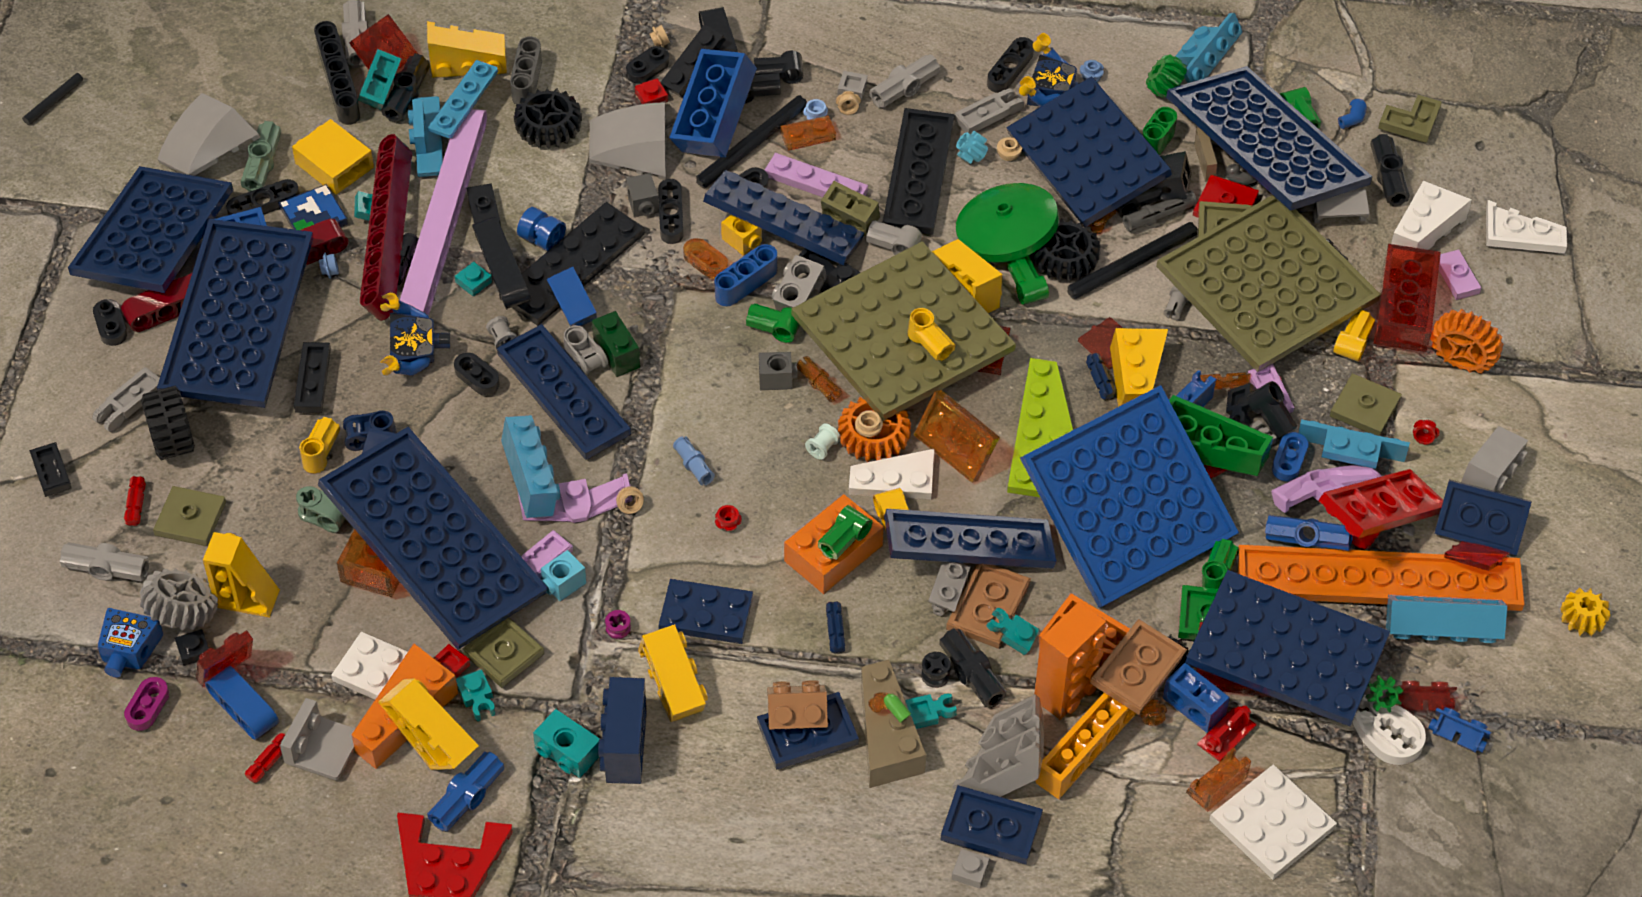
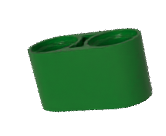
[1142,107,1177,155]

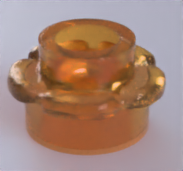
[1140,700,1167,726]

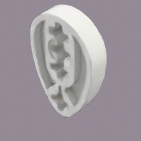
[1353,695,1426,765]

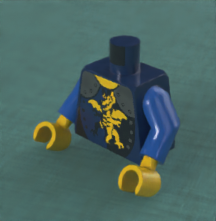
[1019,33,1081,107]
[380,293,450,376]

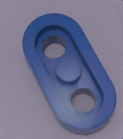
[1272,432,1308,481]

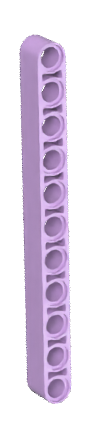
[400,109,487,316]

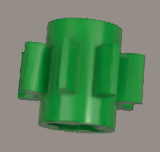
[1365,675,1403,713]

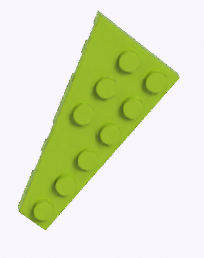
[1007,358,1073,498]

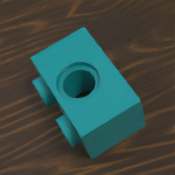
[533,709,600,778]

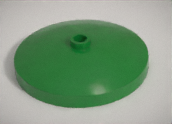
[956,183,1059,262]

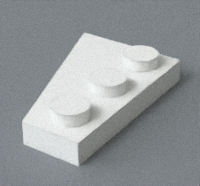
[1486,200,1567,253]
[849,449,934,500]

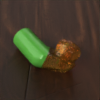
[868,692,911,723]

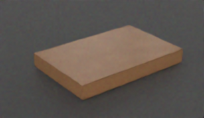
[946,564,1031,649]
[1090,619,1187,715]

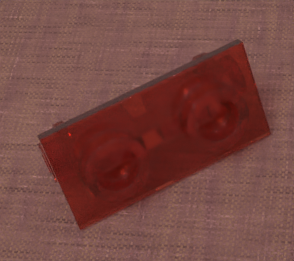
[1396,681,1457,711]

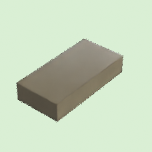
[1194,127,1217,182]

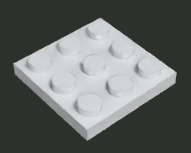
[1210,765,1337,880]

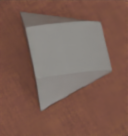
[158,93,260,176]
[589,101,666,180]
[952,694,1044,797]

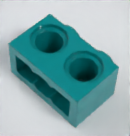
[358,49,401,110]

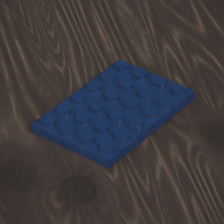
[1006,76,1172,228]
[68,166,234,293]
[1186,570,1390,727]

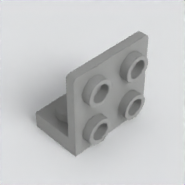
[280,698,355,780]

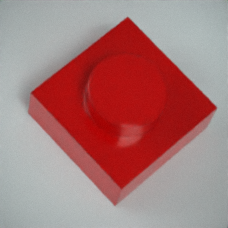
[635,78,668,104]
[434,644,470,679]

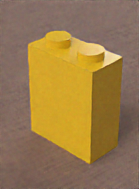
[292,119,374,195]

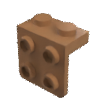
[767,680,828,729]

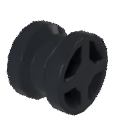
[921,651,951,688]

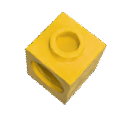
[721,215,762,256]

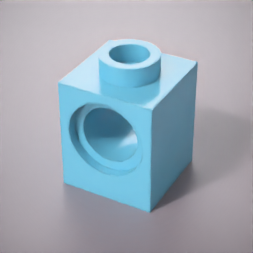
[541,550,586,601]

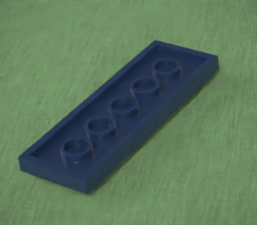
[703,170,864,265]
[497,324,631,460]
[884,509,1056,569]

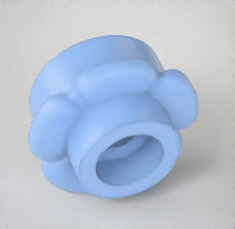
[803,99,828,122]

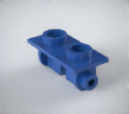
[1428,707,1491,753]

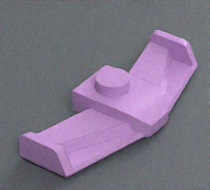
[1271,465,1381,513]
[518,473,632,523]

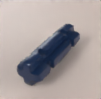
[1086,353,1116,400]
[826,601,845,654]

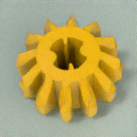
[1560,587,1610,636]

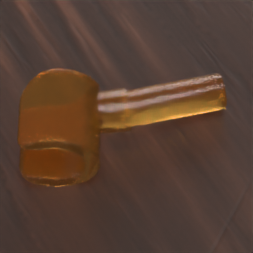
[1089,210,1116,234]

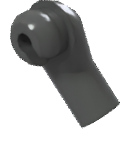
[1226,164,1257,186]

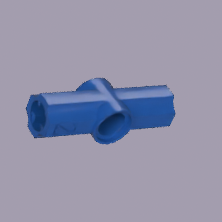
[1265,515,1353,551]
[427,751,505,832]

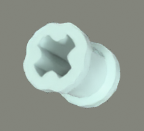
[805,423,841,460]

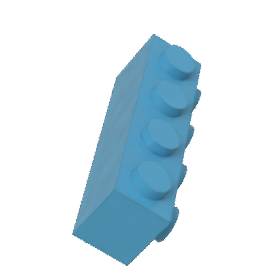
[501,415,560,518]
[1386,595,1507,643]

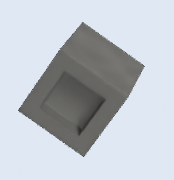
[626,173,659,217]
[759,352,797,390]

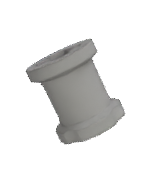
[486,316,517,349]

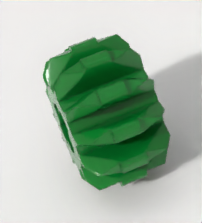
[1146,54,1187,98]

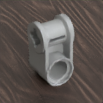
[564,326,608,376]

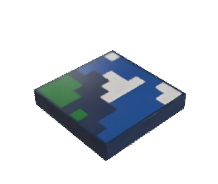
[279,184,348,230]

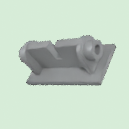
[928,562,970,616]

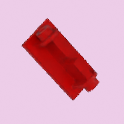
[1197,705,1257,762]

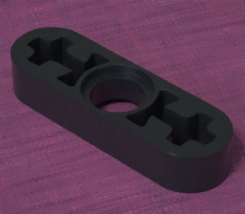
[987,37,1034,93]
[226,179,300,215]
[658,179,684,244]

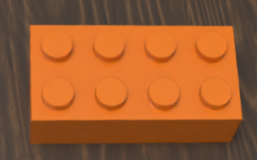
[1034,601,1106,720]

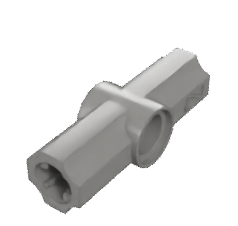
[342,0,369,68]
[870,54,940,108]
[60,542,150,581]

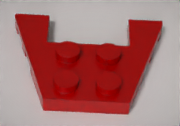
[397,812,513,897]

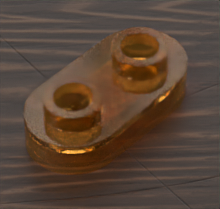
[683,238,728,279]

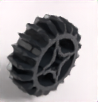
[513,87,582,149]
[1030,218,1101,282]

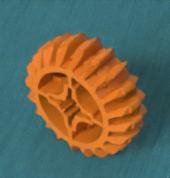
[1430,309,1504,373]
[838,397,911,462]

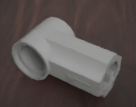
[866,220,922,255]

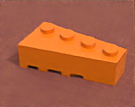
[351,644,458,769]

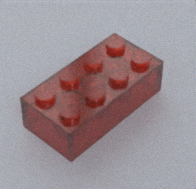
[1373,244,1441,352]

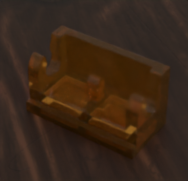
[1186,748,1251,812]

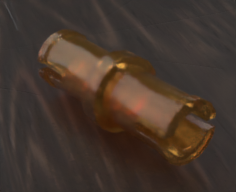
[797,356,842,402]

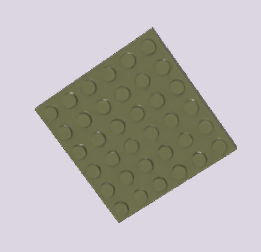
[1156,195,1381,372]
[791,241,1016,421]

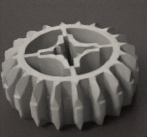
[140,568,218,630]

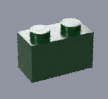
[592,311,641,377]

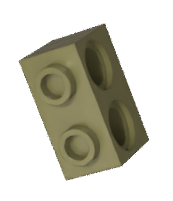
[821,181,880,237]

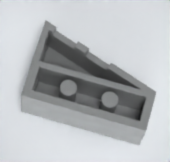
[1461,426,1528,492]

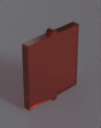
[1078,317,1122,370]
[1444,541,1510,571]

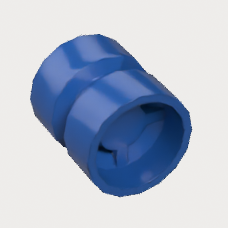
[517,207,566,251]

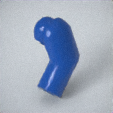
[1338,99,1367,129]

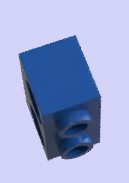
[1163,663,1230,733]

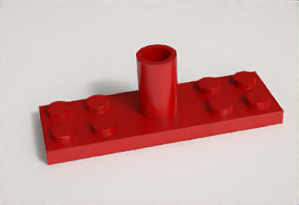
[1318,469,1443,549]

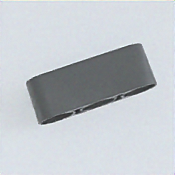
[510,36,542,105]

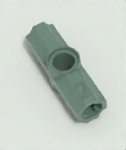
[241,121,281,192]

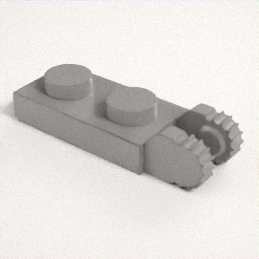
[954,88,1024,134]
[92,367,160,432]

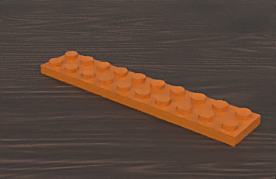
[1238,545,1524,611]

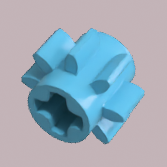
[956,131,988,164]

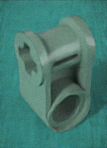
[296,486,346,533]

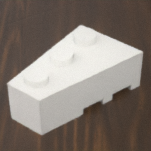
[1389,181,1472,262]

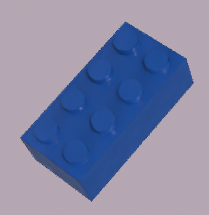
[669,49,757,157]

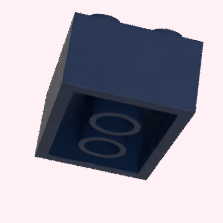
[598,677,647,784]

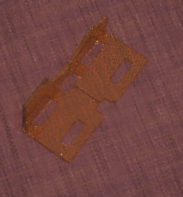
[1200,372,1251,390]

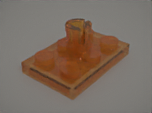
[914,390,1000,483]

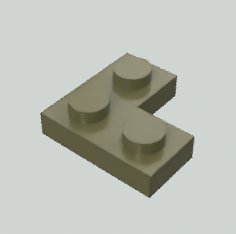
[1378,95,1442,143]

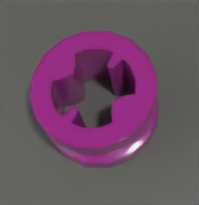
[605,610,631,639]

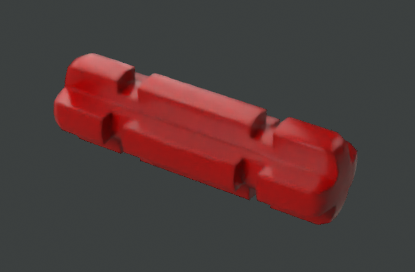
[124,476,146,526]
[245,733,286,783]

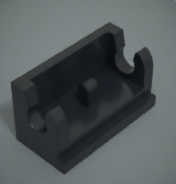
[1154,151,1192,200]

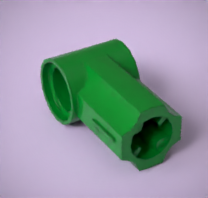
[1280,87,1321,129]
[1007,256,1049,305]
[746,303,800,343]
[818,505,873,559]
[1202,539,1239,589]

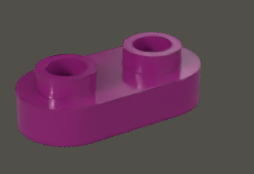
[124,677,169,731]

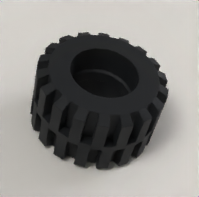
[141,386,195,460]

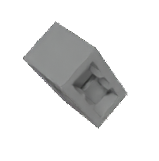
[772,255,827,311]

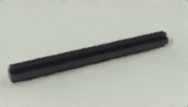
[696,95,807,188]
[1067,222,1198,299]

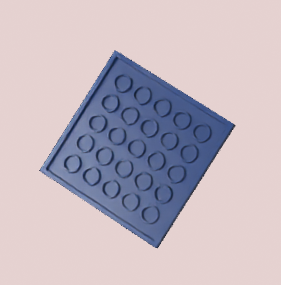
[1020,385,1239,608]

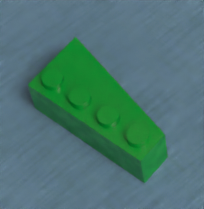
[1169,395,1273,476]

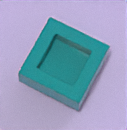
[354,191,373,221]
[454,262,492,296]

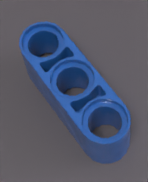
[714,244,778,306]
[205,666,279,740]

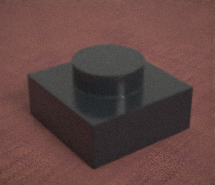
[175,629,211,666]

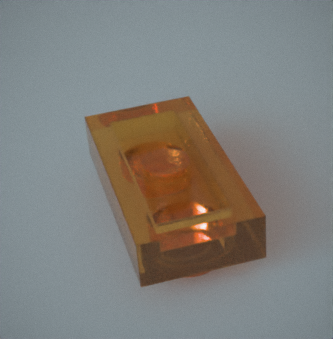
[780,115,836,151]

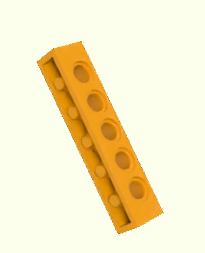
[1036,684,1163,799]

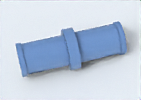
[673,436,715,485]

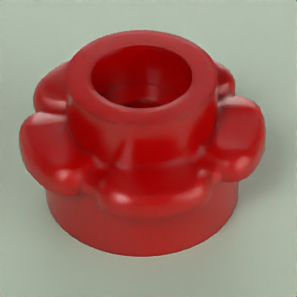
[1413,419,1440,445]
[715,505,742,531]

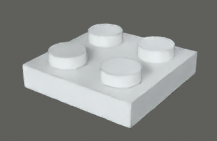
[331,632,407,699]

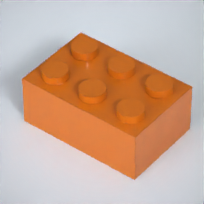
[784,494,884,594]

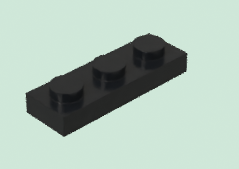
[660,24,726,98]
[294,342,331,413]

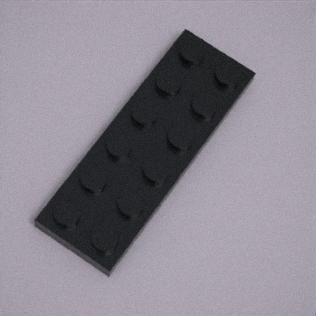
[882,108,954,235]
[499,202,645,326]

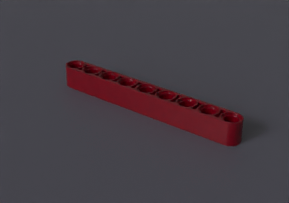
[360,134,413,321]
[121,219,349,332]

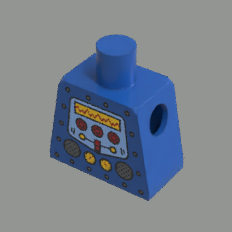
[98,608,164,677]

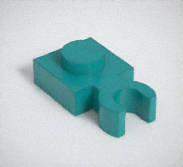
[986,608,1040,655]
[456,669,495,722]
[905,693,957,729]

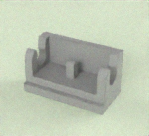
[1312,189,1369,223]

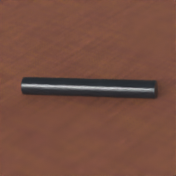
[22,73,83,125]

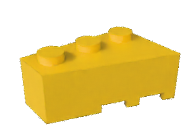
[427,21,507,78]
[932,239,1003,313]
[1110,328,1168,407]
[203,532,280,618]
[638,624,708,722]
[378,678,479,770]

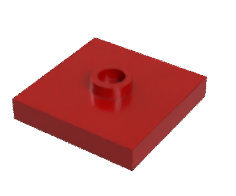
[1193,175,1259,218]

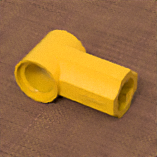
[907,308,955,361]
[1333,310,1375,362]
[299,417,340,473]

